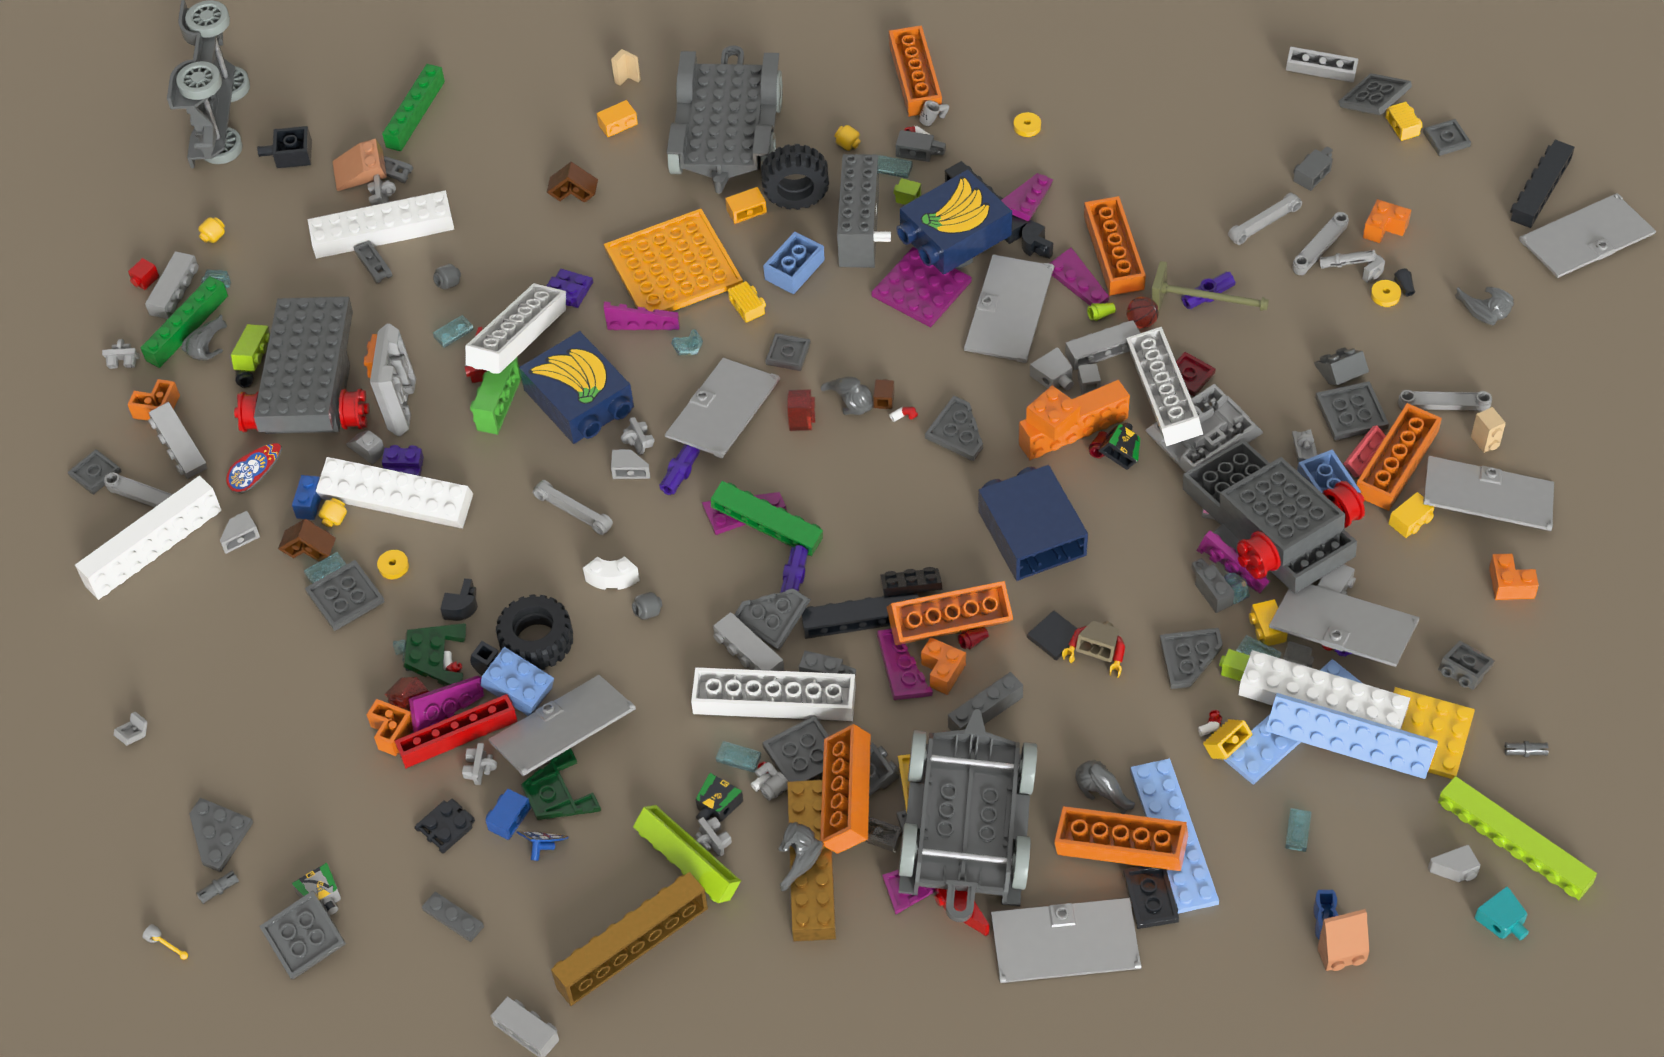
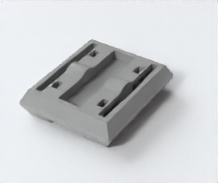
[370,324,416,436]
[1146,384,1263,472]

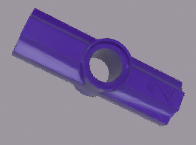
[1181,271,1235,309]
[659,444,700,495]
[780,545,808,593]

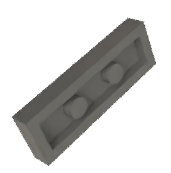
[422,892,484,942]

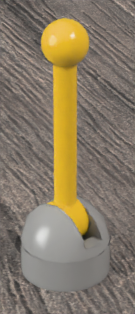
[143,924,188,960]

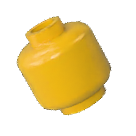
[834,125,861,151]
[198,217,225,243]
[318,498,347,528]

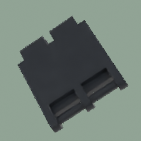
[414,798,475,854]

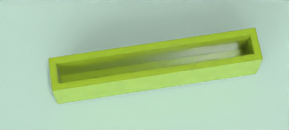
[633,805,741,903]

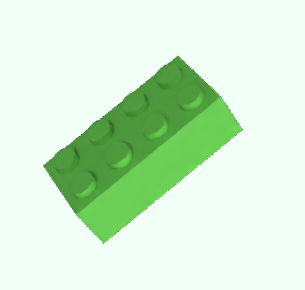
[470,357,521,434]

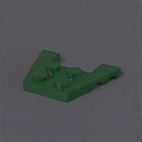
[403,623,466,686]
[521,748,601,820]

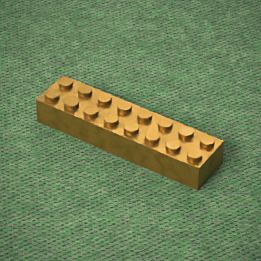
[787,780,836,942]
[551,872,708,1006]

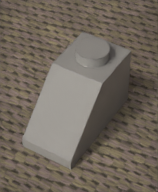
[346,430,384,464]
[611,449,651,479]
[220,511,260,554]
[1428,845,1481,882]

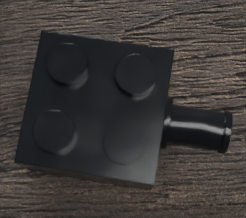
[257,126,312,168]

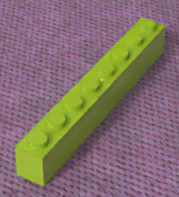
[1438,776,1597,900]

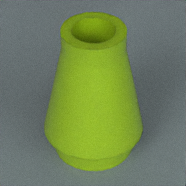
[1087,303,1116,321]

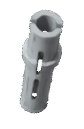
[1320,250,1376,269]

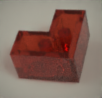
[788,389,815,431]
[385,677,430,712]

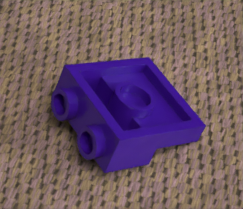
[546,268,593,308]
[382,445,424,476]

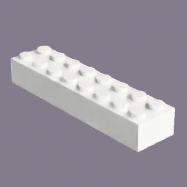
[308,190,454,259]
[466,283,566,373]
[1126,327,1203,446]
[316,457,473,529]
[75,476,221,600]
[1238,650,1410,730]
[691,668,856,721]

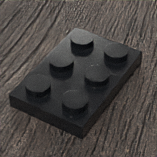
[880,567,943,596]
[1123,866,1179,929]

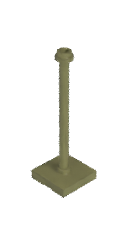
[1152,261,1269,313]

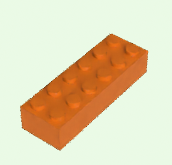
[889,25,942,117]
[1084,196,1146,296]
[1019,380,1130,460]
[1356,403,1442,511]
[887,581,1013,645]
[820,724,871,854]
[1054,806,1188,871]

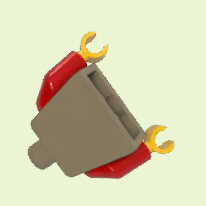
[1062,621,1125,678]

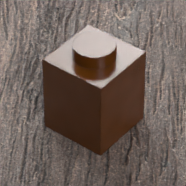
[873,379,895,409]

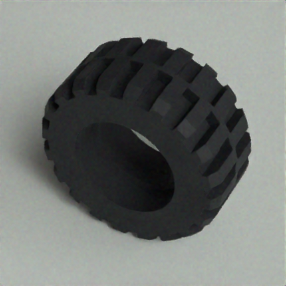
[761,144,829,210]
[496,594,573,670]

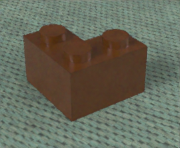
[547,162,598,203]
[278,519,336,562]

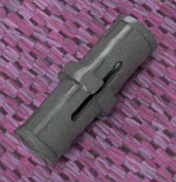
[1504,741,1549,757]
[196,870,239,904]

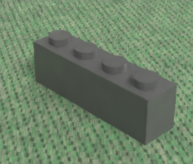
[948,672,1023,731]

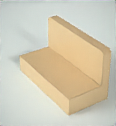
[611,49,641,86]

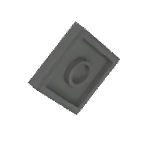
[1423,119,1471,156]
[765,333,811,371]
[68,449,122,495]

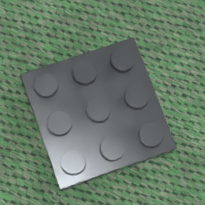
[1338,73,1412,115]
[1315,381,1389,440]
[305,560,385,631]
[762,716,829,782]
[259,891,347,980]

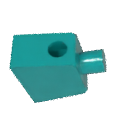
[1474,887,1529,940]

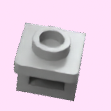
[1362,254,1385,283]
[114,712,147,746]

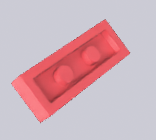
[1343,425,1386,478]

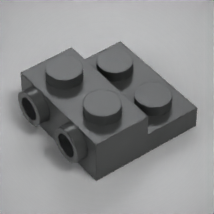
[1438,641,1495,690]
[869,742,900,797]

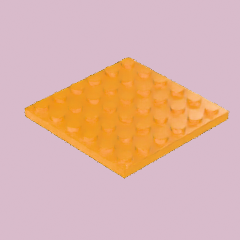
[604,209,743,312]

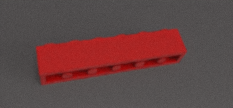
[395,694,518,769]

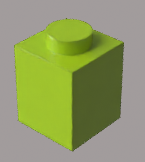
[893,178,921,205]
[1219,649,1250,681]

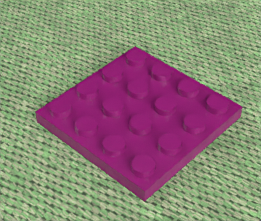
[871,247,972,328]

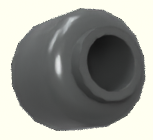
[433,264,461,290]
[632,592,662,620]

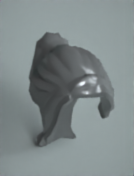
[1455,286,1514,326]
[181,314,227,361]
[821,377,873,415]
[1076,760,1135,814]
[778,822,824,891]

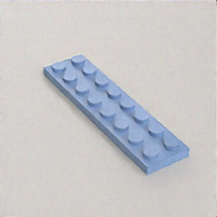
[1223,659,1362,785]
[1265,693,1438,779]
[1130,758,1219,914]

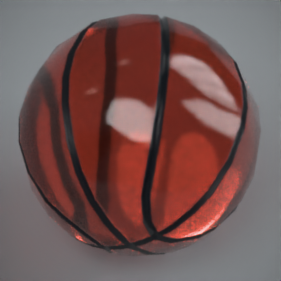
[1126,297,1159,328]

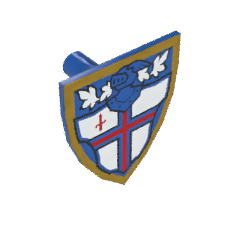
[517,831,569,861]

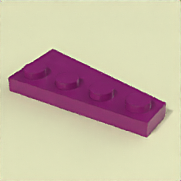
[1001,173,1053,221]
[1049,247,1109,306]
[604,301,680,330]
[702,492,787,535]
[1196,530,1270,594]
[877,629,933,700]
[409,675,484,732]
[882,870,936,915]

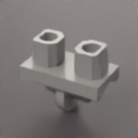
[367,174,396,206]
[102,339,140,369]
[621,417,654,455]
[1292,429,1317,462]
[462,743,497,785]
[695,817,732,857]

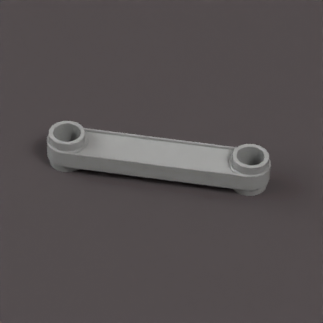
[1228,192,1302,245]
[1292,212,1349,275]
[1398,390,1492,412]
[104,472,173,507]
[533,480,613,535]

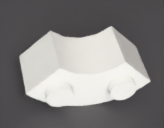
[583,556,640,590]

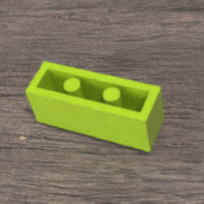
[231,324,270,371]

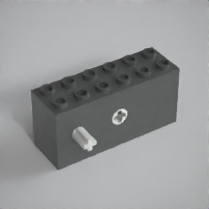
[837,154,891,268]

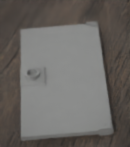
[1519,193,1656,278]
[964,255,1055,363]
[665,358,780,458]
[1423,456,1554,531]
[1269,584,1420,667]
[488,675,636,776]
[991,898,1141,983]

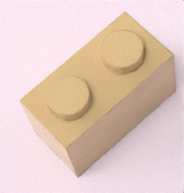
[1471,407,1506,453]

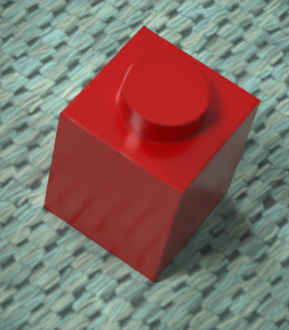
[128,258,160,290]

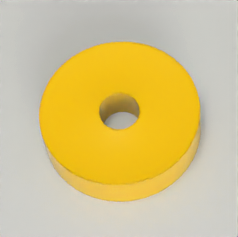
[1014,112,1041,137]
[1371,280,1401,307]
[377,550,409,579]

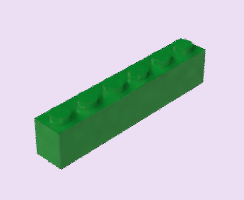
[382,64,445,151]
[140,276,228,368]
[711,481,823,557]

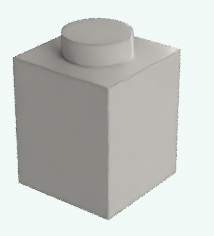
[1078,363,1101,395]

